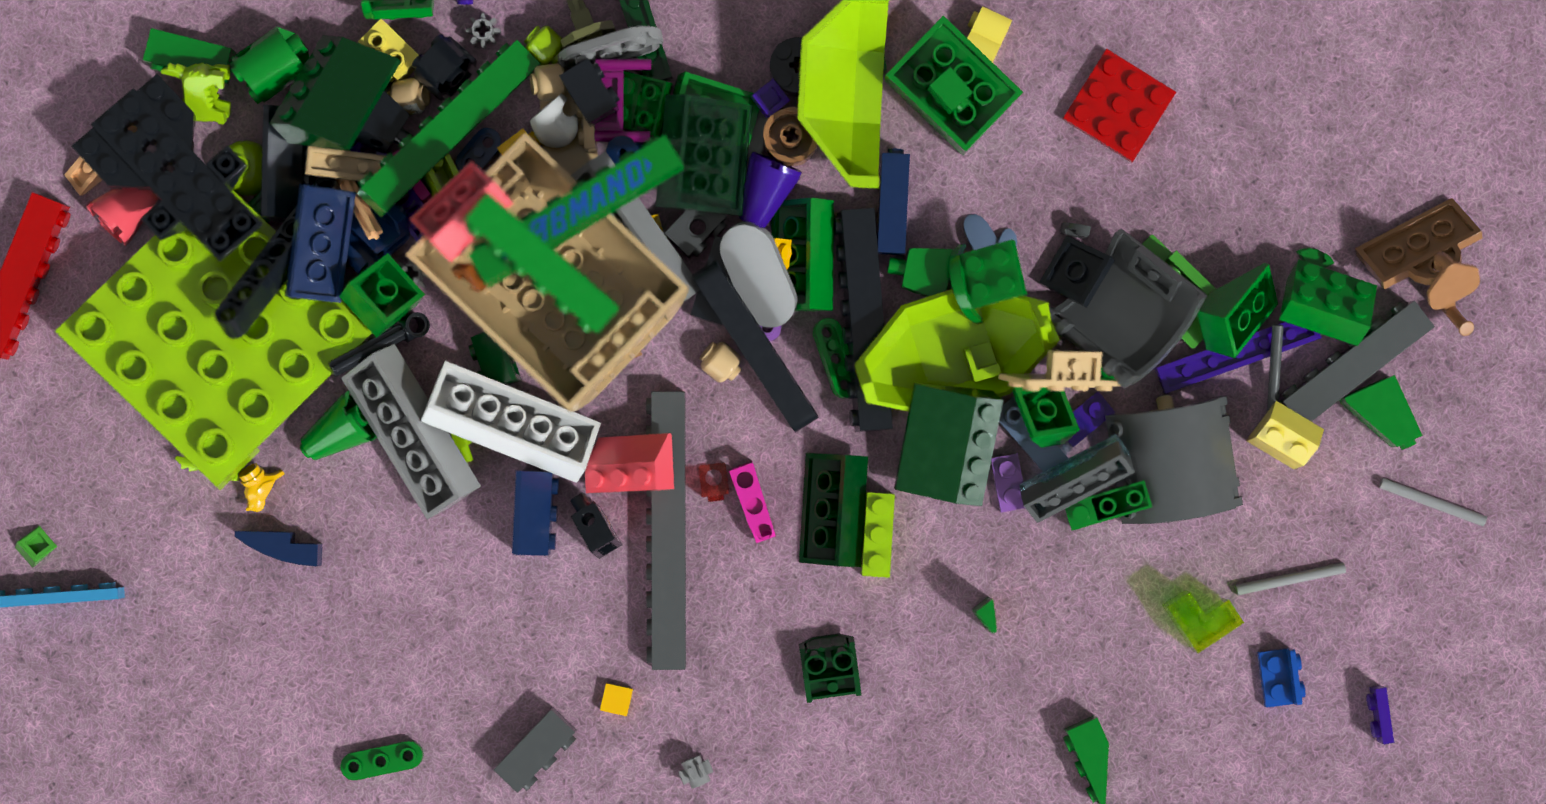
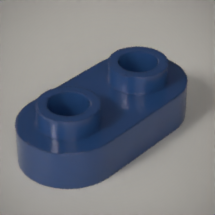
[456,128,502,172]

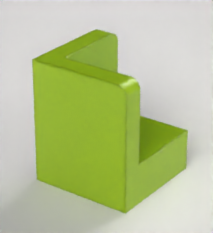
[963,342,1001,382]

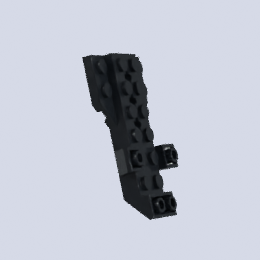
[72,74,263,262]

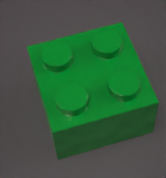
[339,253,425,338]

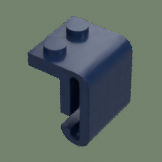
[347,186,410,275]

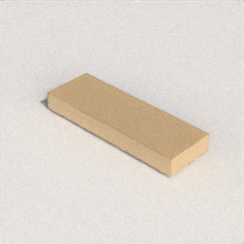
[305,146,386,181]

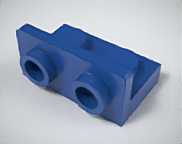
[1257,648,1306,708]

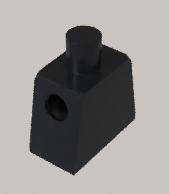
[355,91,415,153]

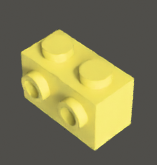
[358,19,419,82]

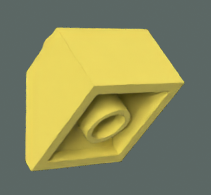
[1247,401,1324,469]

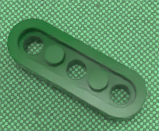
[813,318,851,399]
[340,740,424,780]

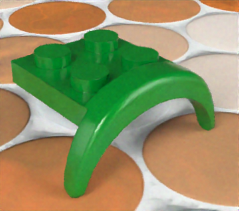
[360,0,434,20]
[949,240,1027,324]

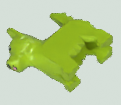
[161,63,231,125]

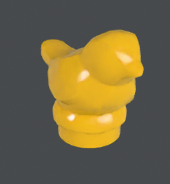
[239,463,284,512]

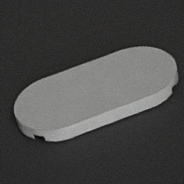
[558,26,664,71]
[720,222,797,327]

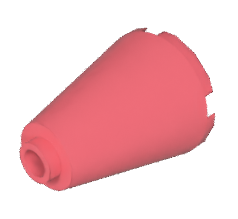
[86,188,158,246]

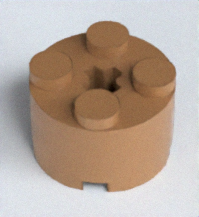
[763,107,817,166]

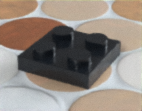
[1039,236,1115,308]

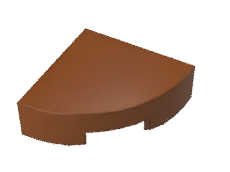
[451,263,487,292]

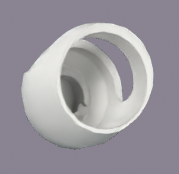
[530,93,578,148]

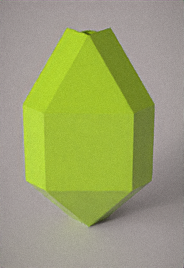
[798,0,890,189]
[855,289,1060,411]

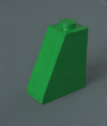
[1339,375,1423,450]

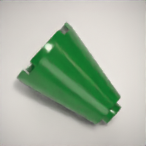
[300,391,377,460]

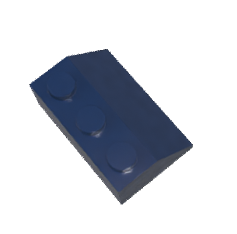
[512,471,559,556]

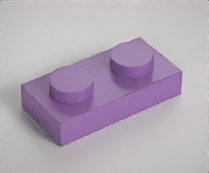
[991,453,1025,513]

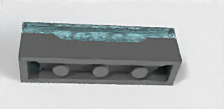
[1019,434,1135,523]

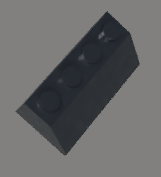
[261,104,313,222]

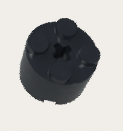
[412,34,477,101]
[770,37,802,97]

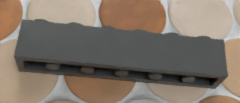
[1279,300,1435,422]

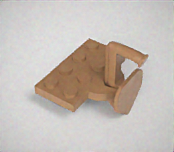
[1355,198,1483,336]

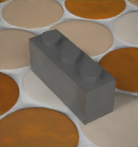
[494,707,577,793]

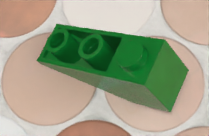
[1065,480,1153,531]
[1062,715,1109,804]

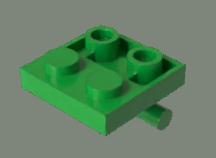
[623,71,673,137]

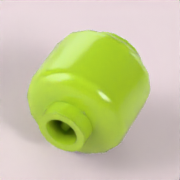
[523,25,563,65]

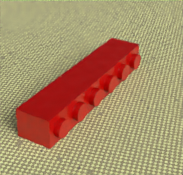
[0,192,70,360]

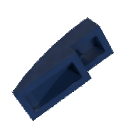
[234,531,322,566]

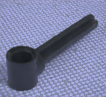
[328,312,430,376]

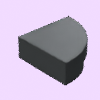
[1059,223,1091,239]

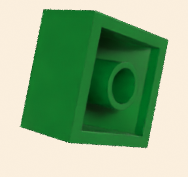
[1012,387,1080,448]

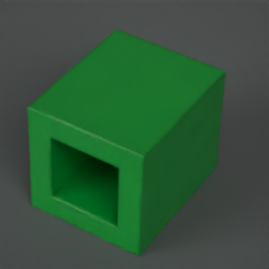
[928,67,973,115]

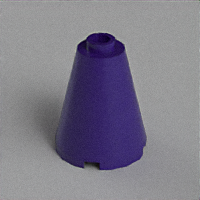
[739,152,802,228]

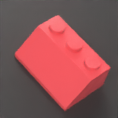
[409,161,513,262]
[585,433,674,493]

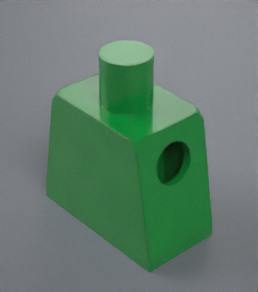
[887,248,953,297]

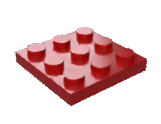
[1062,49,1176,163]

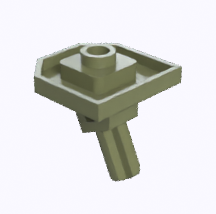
[560,0,616,49]

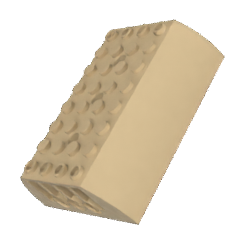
[406,133,689,412]

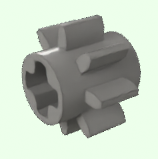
[466,13,501,49]
[398,259,428,288]
[678,755,713,789]

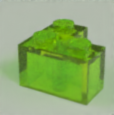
[1162,590,1244,654]

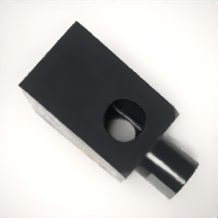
[570,493,623,559]

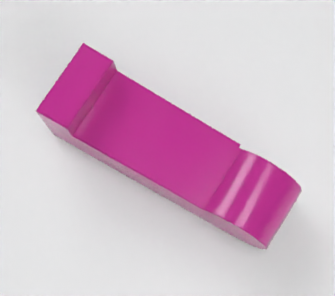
[729,461,776,543]

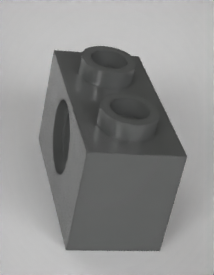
[664,193,727,258]

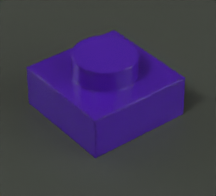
[750,79,790,118]

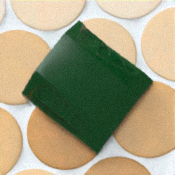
[799,633,862,703]

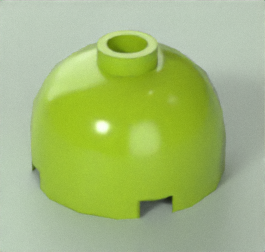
[229,140,262,196]

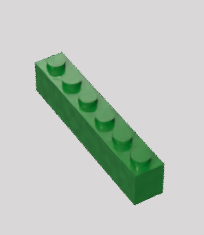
[464,192,620,334]

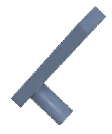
[999,396,1076,480]

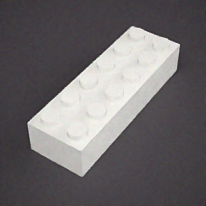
[421,361,601,483]

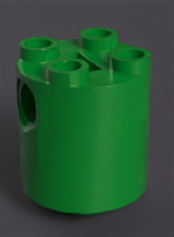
[229,26,309,104]

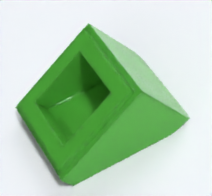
[15,526,57,568]

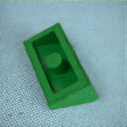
[972,597,997,634]

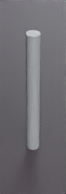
[1379,478,1487,527]
[1235,562,1346,596]

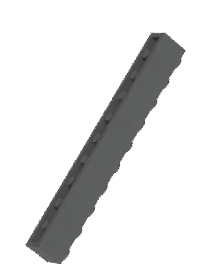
[646,392,686,670]

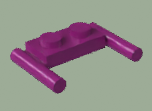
[594,59,652,142]

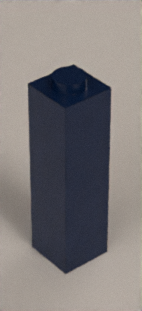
[877,148,910,256]

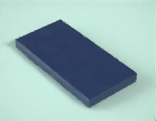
[285,184,356,303]

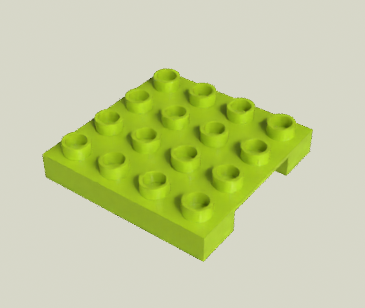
[55,190,375,490]

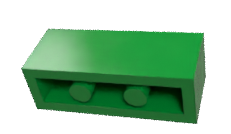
[143,28,237,84]

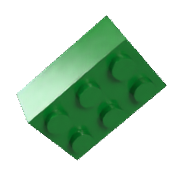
[1279,259,1377,346]

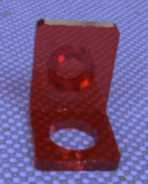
[699,463,729,502]

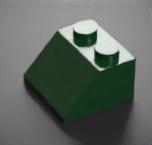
[468,331,522,386]

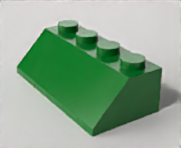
[771,198,834,312]

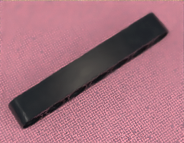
[214,177,341,339]
[692,260,819,432]

